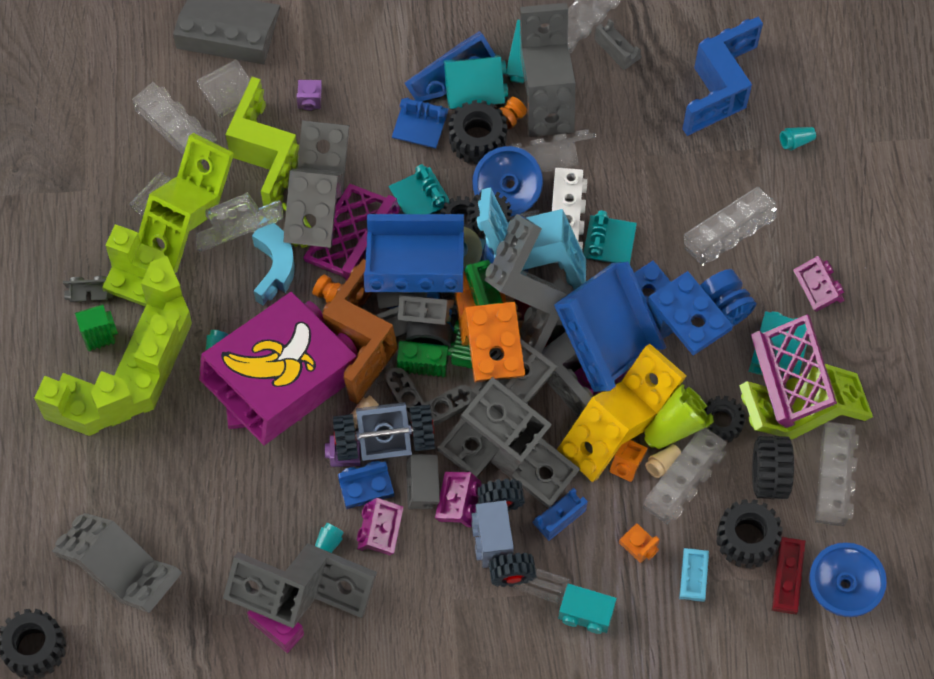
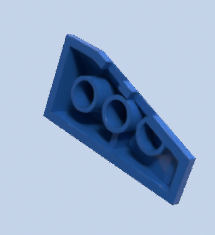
[404,31,504,102]

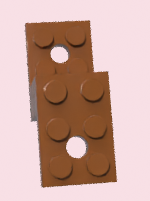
[322,259,398,404]

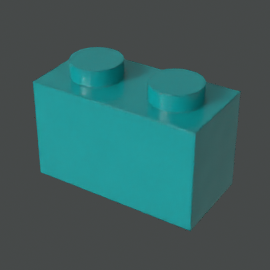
[558,584,617,634]

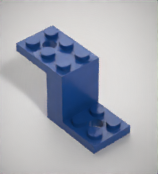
[682,17,763,136]
[634,260,733,356]

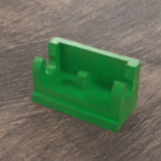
[464,260,503,306]

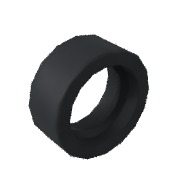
[406,321,453,350]

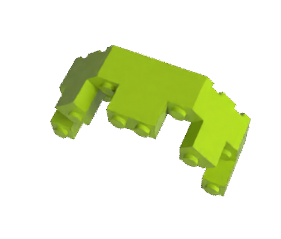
[34,224,192,436]

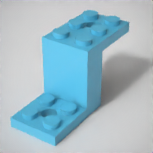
[477,187,586,290]

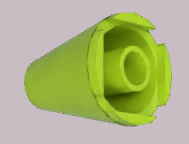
[644,384,714,449]

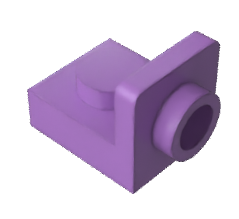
[297,80,322,110]
[325,435,360,467]

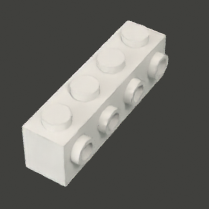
[552,168,587,263]

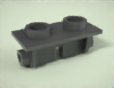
[63,276,114,302]

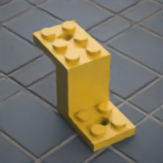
[557,344,686,482]

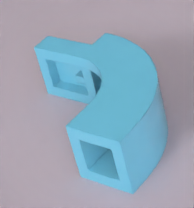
[252,218,295,306]

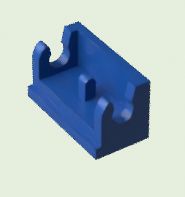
[533,488,588,541]

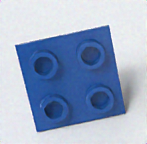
[392,97,449,149]

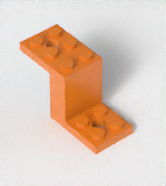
[455,272,525,383]

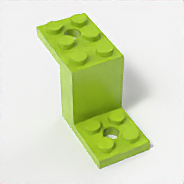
[225,77,299,215]
[138,133,234,273]
[739,364,873,440]

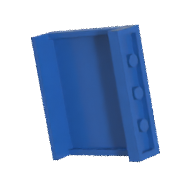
[364,214,464,292]
[554,261,667,392]

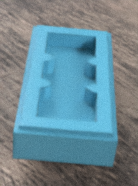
[679,548,709,602]

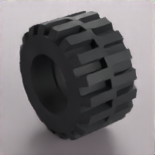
[449,100,507,165]
[752,436,794,499]
[716,499,783,568]
[0,609,66,679]

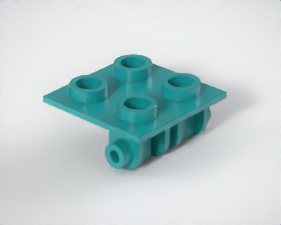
[388,164,449,214]
[583,210,637,264]

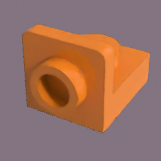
[610,440,648,482]
[619,523,660,563]

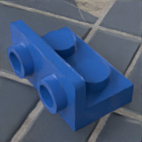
[338,461,394,509]

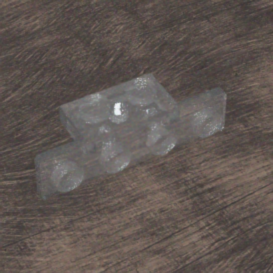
[508,129,597,172]
[196,193,283,252]

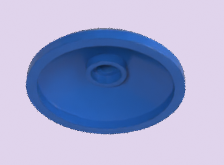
[473,146,543,217]
[809,543,887,617]

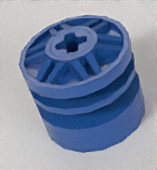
[700,269,756,326]

